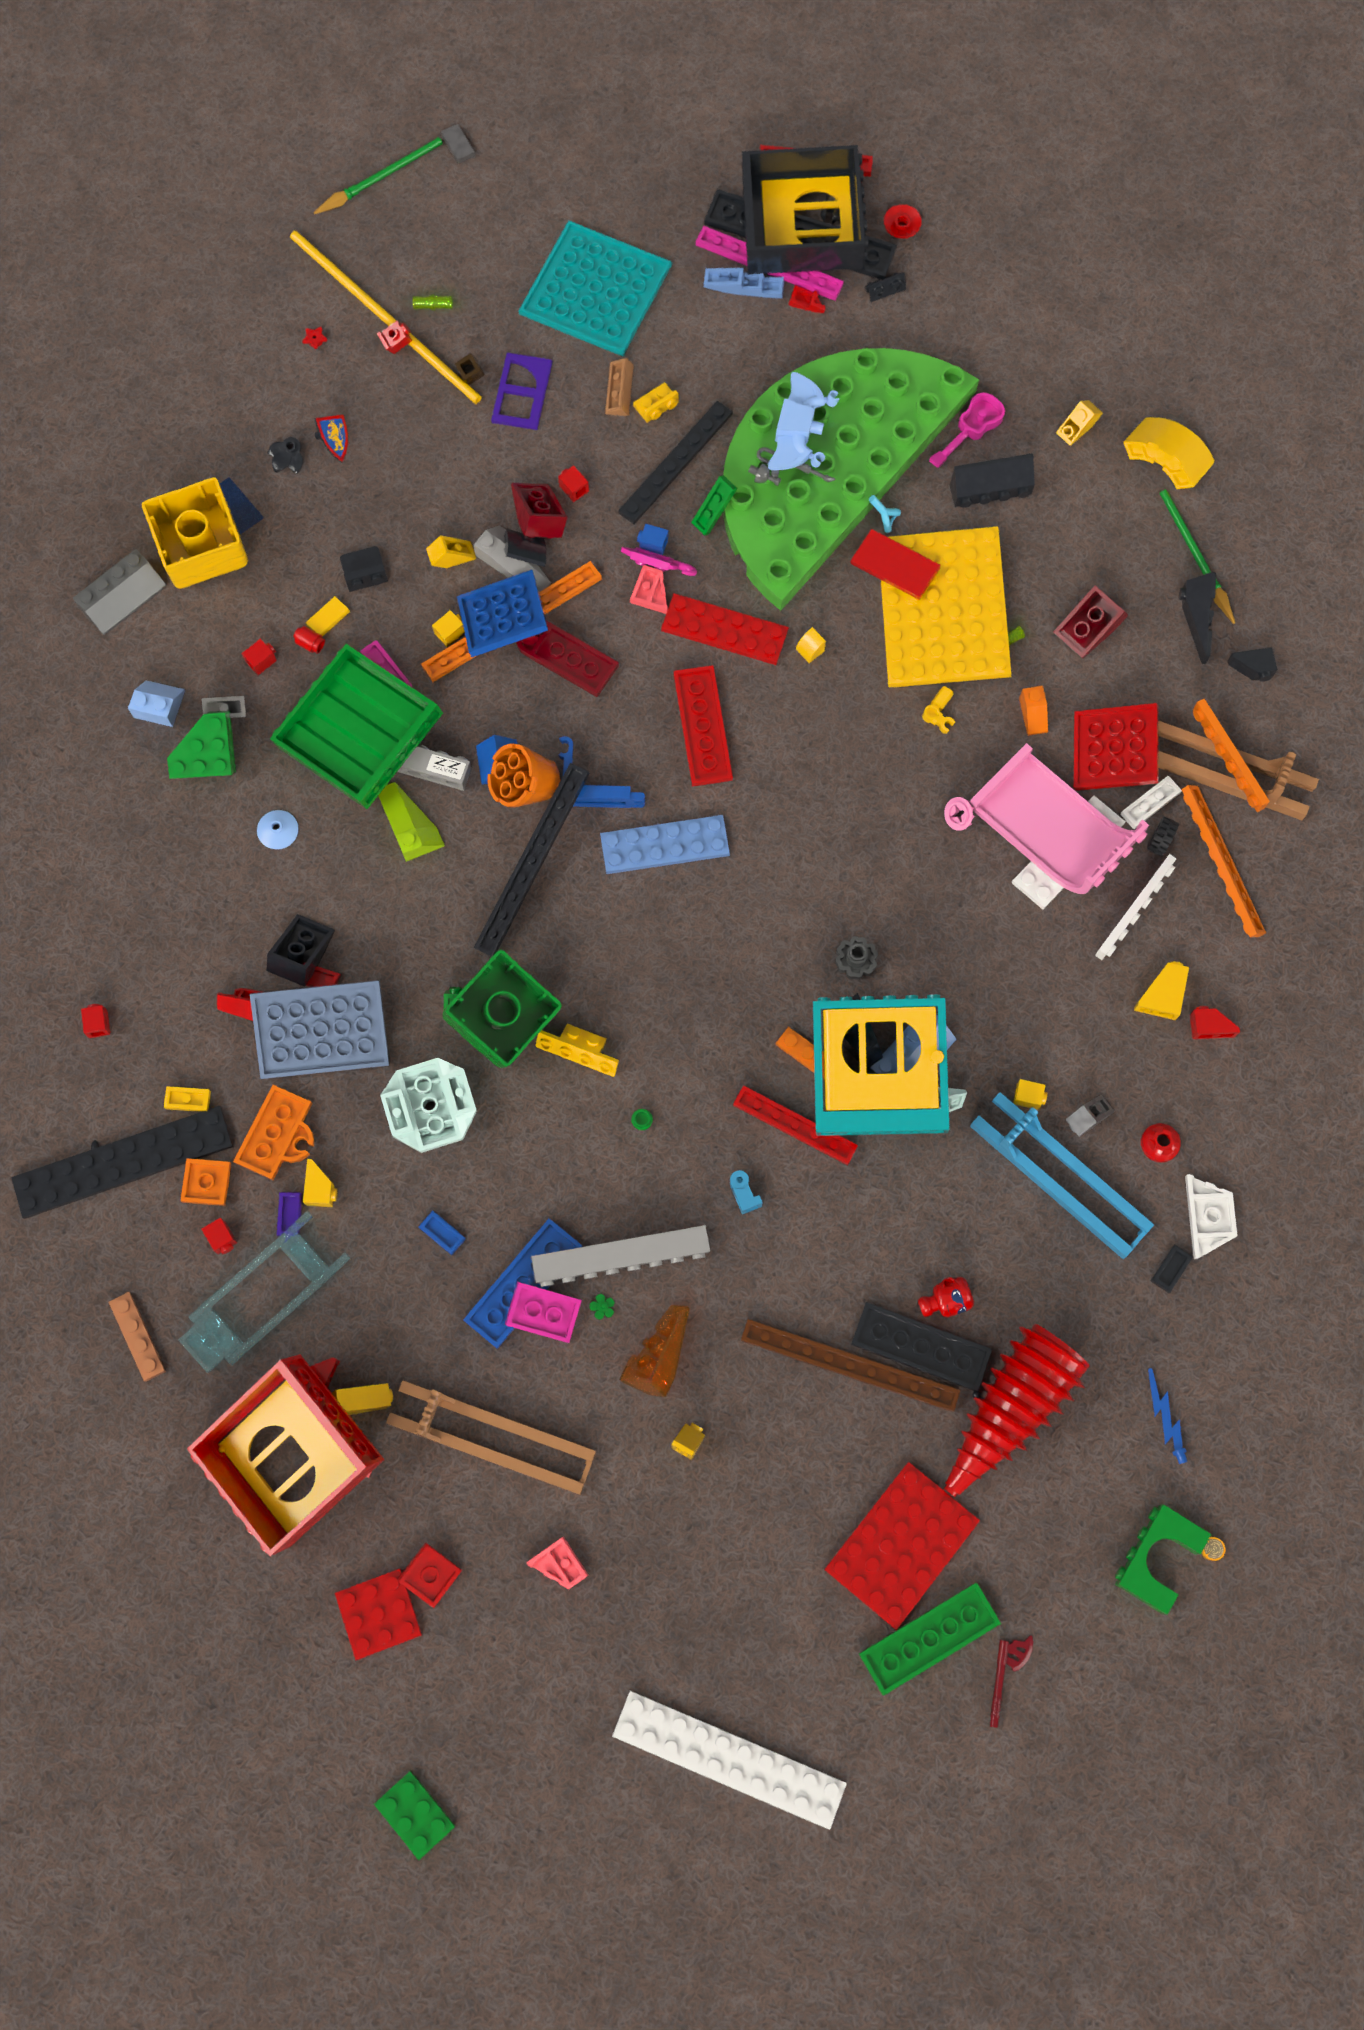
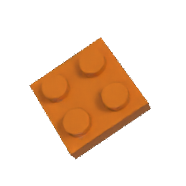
[180,1158,231,1206]

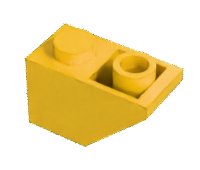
[1056,400,1103,446]

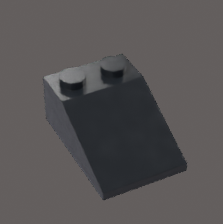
[266,914,335,987]

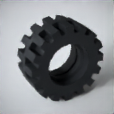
[1147,816,1179,857]

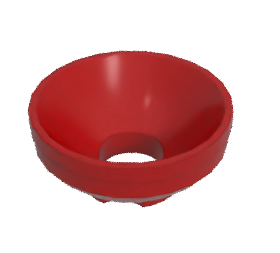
[1141,1123,1181,1163]

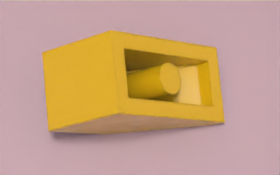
[426,535,476,568]
[303,1159,338,1207]

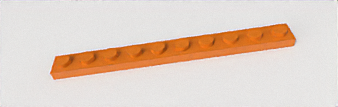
[421,561,602,682]

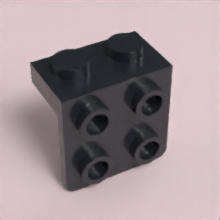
[340,546,388,592]

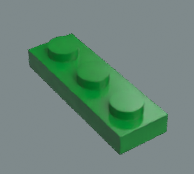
[691,475,738,536]

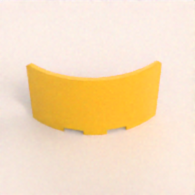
[1123,417,1214,489]

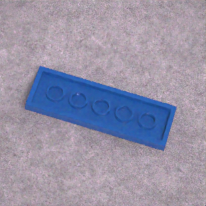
[463,1219,583,1349]

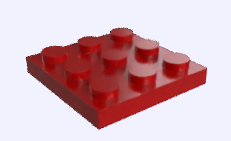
[335,1569,422,1660]

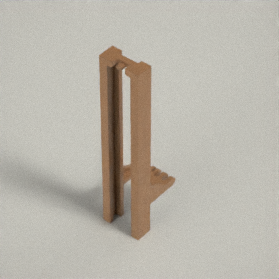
[1158,720,1319,821]
[386,1381,596,1495]

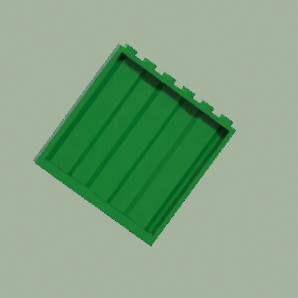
[270,644,443,809]

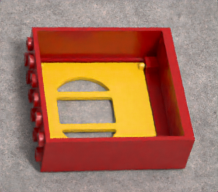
[187,1354,384,1556]

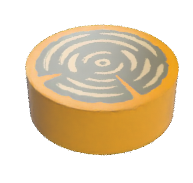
[1202,1537,1225,1561]

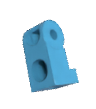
[730,1170,762,1215]

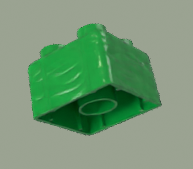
[442,950,562,1068]

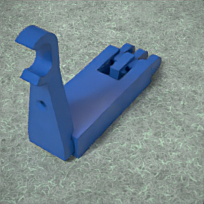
[558,736,645,808]

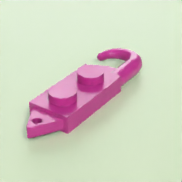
[621,547,697,576]

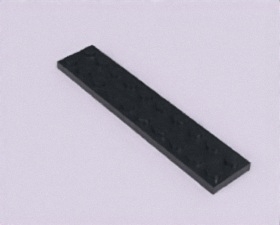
[704,189,897,280]
[11,1106,233,1219]

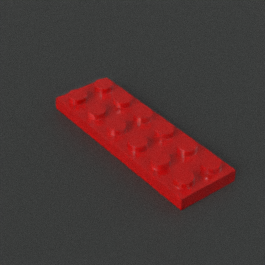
[661,593,789,665]
[673,665,733,787]

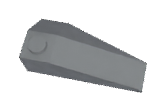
[474,526,551,592]

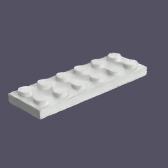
[1012,796,1125,910]

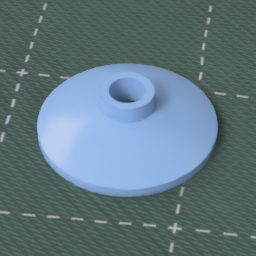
[257,810,299,849]

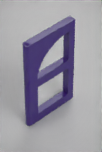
[491,353,553,430]

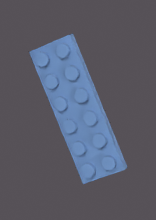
[600,815,730,874]

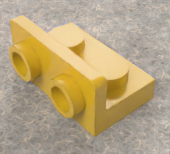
[633,382,679,423]

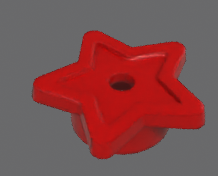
[302,327,327,350]

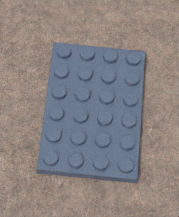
[250,980,390,1079]

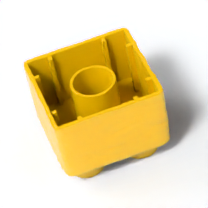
[142,477,248,589]

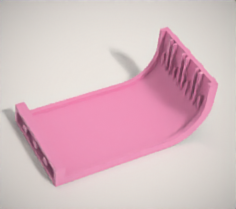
[970,743,1149,894]

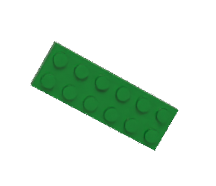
[859,1582,1001,1696]

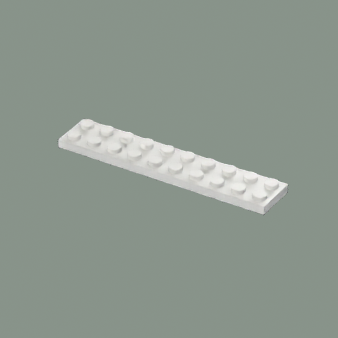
[612,1691,847,1830]

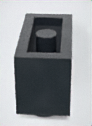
[1227,647,1278,682]

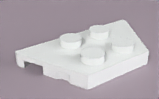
[1185,1174,1237,1259]

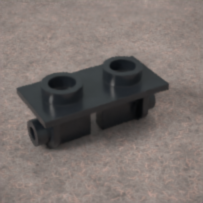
[865,272,906,302]

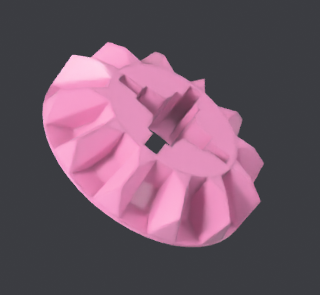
[944,797,975,830]

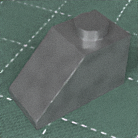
[202,696,246,718]
[1066,1095,1115,1137]

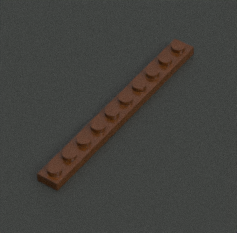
[741,1319,960,1412]

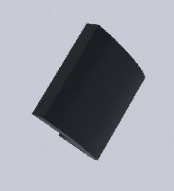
[504,528,546,567]

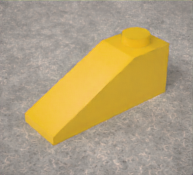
[672,1423,705,1460]

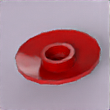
[884,205,922,239]

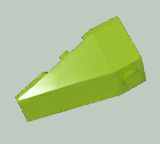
[378,782,444,862]

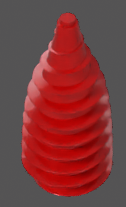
[944,1324,1090,1497]

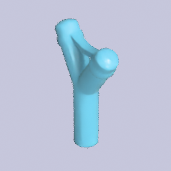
[869,495,901,533]

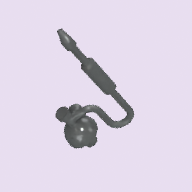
[748,447,835,486]

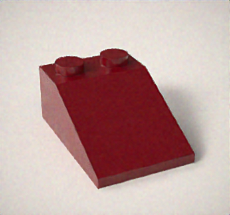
[511,482,567,539]
[1054,585,1128,658]

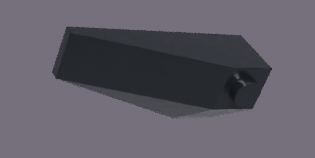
[1179,572,1216,664]

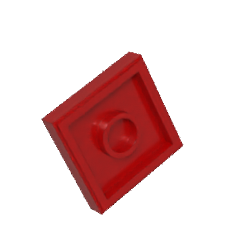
[397,1542,462,1608]

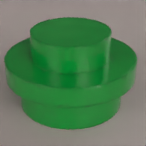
[631,1109,653,1131]

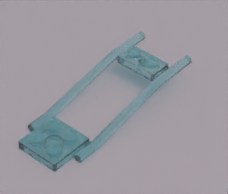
[179,1211,351,1373]

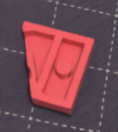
[630,565,668,614]
[527,1537,589,1589]

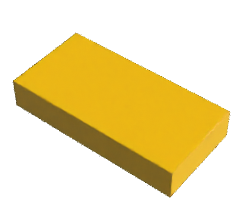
[306,596,350,637]

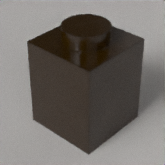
[454,353,485,385]

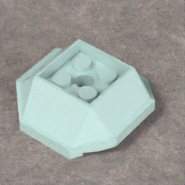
[380,1058,477,1153]

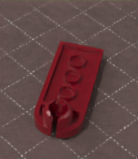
[516,621,619,697]

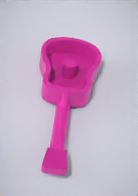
[929,393,1005,468]

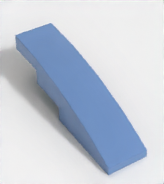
[704,268,784,298]

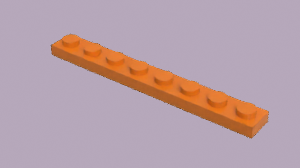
[1182,785,1266,937]

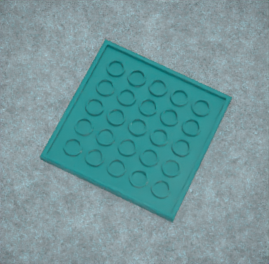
[519,220,672,356]

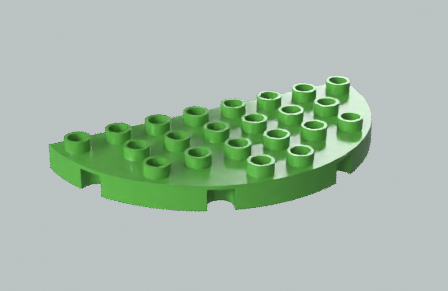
[723,348,979,611]

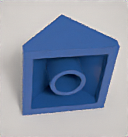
[476,735,517,785]

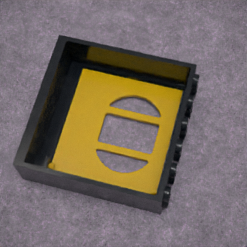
[742,145,868,274]

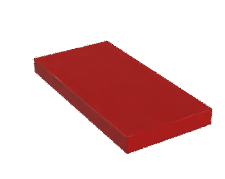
[850,529,941,600]

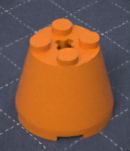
[487,744,561,807]

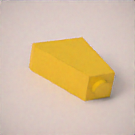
[1134,961,1189,1020]
[331,1383,393,1415]

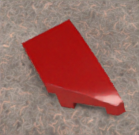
[788,285,826,313]

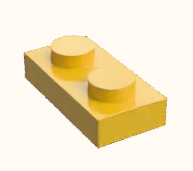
[164,1086,211,1112]

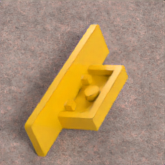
[536,1024,619,1077]

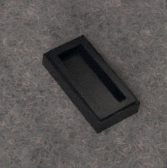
[1150,1244,1193,1293]

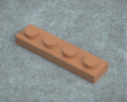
[109,1292,166,1382]

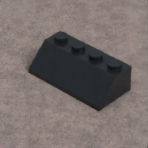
[950,453,1035,508]

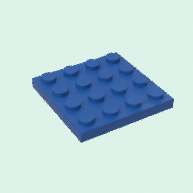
[457,570,548,657]

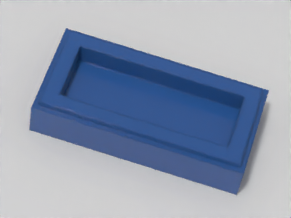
[419,1211,466,1255]

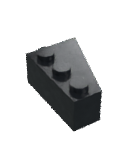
[842,993,883,1070]

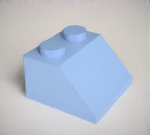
[128,680,185,727]

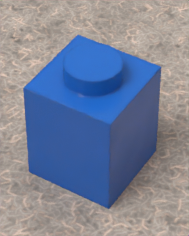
[637,524,669,555]

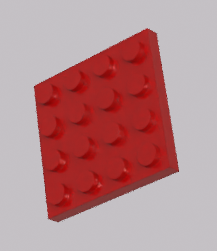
[1074,703,1158,791]

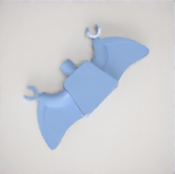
[768,372,839,470]

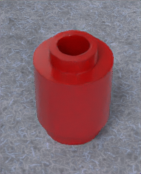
[294,626,325,654]

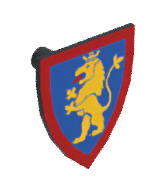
[314,414,348,462]

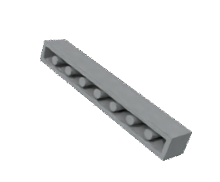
[531,1225,710,1287]

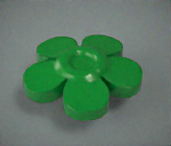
[589,1294,614,1320]

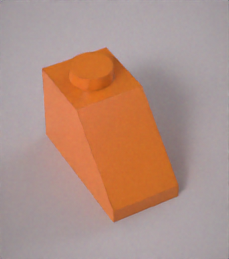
[1019,686,1048,736]

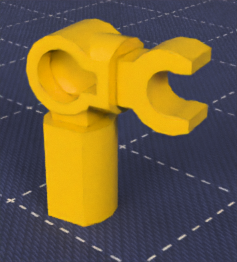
[922,686,955,734]

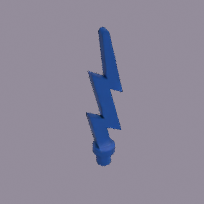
[1148,1368,1188,1464]

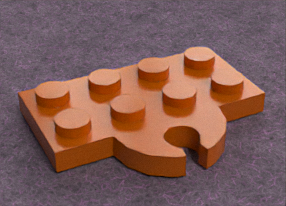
[233,1085,315,1180]

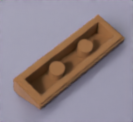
[605,358,634,416]

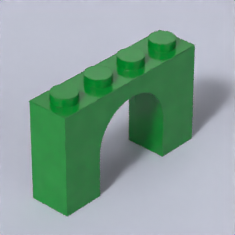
[1115,1504,1212,1615]

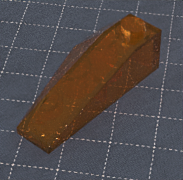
[619,1305,690,1397]

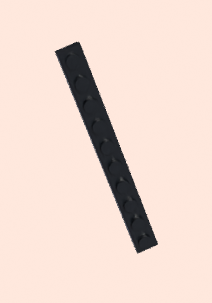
[474,763,590,957]

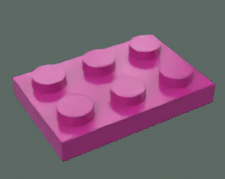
[505,1282,582,1343]

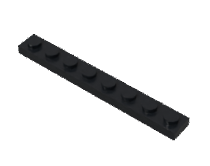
[619,401,732,524]

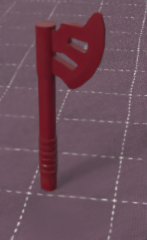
[990,1635,1033,1728]

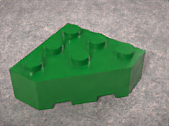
[167,711,236,779]

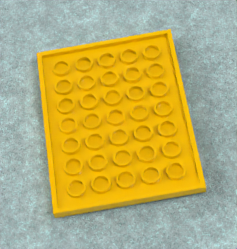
[881,526,1011,687]

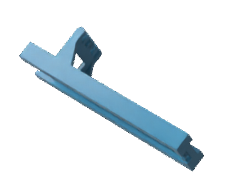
[970,1092,1154,1259]

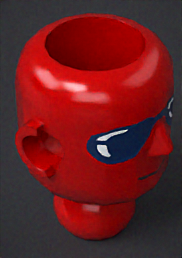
[918,1277,974,1318]

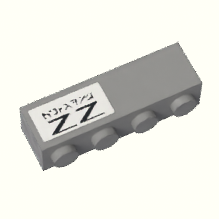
[397,745,472,791]

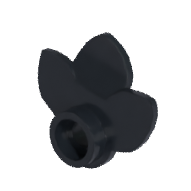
[267,437,303,474]

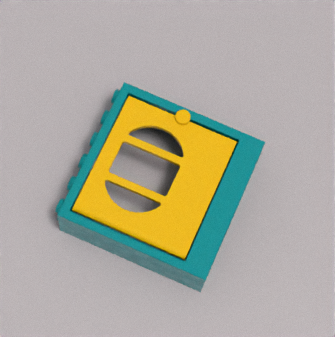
[813,994,949,1136]

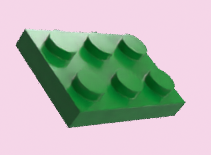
[374,1771,456,1860]

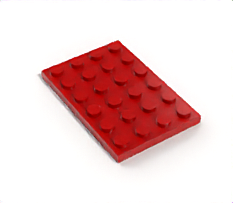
[824,1462,980,1630]

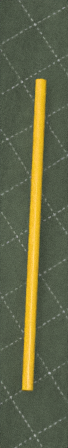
[290,231,482,404]

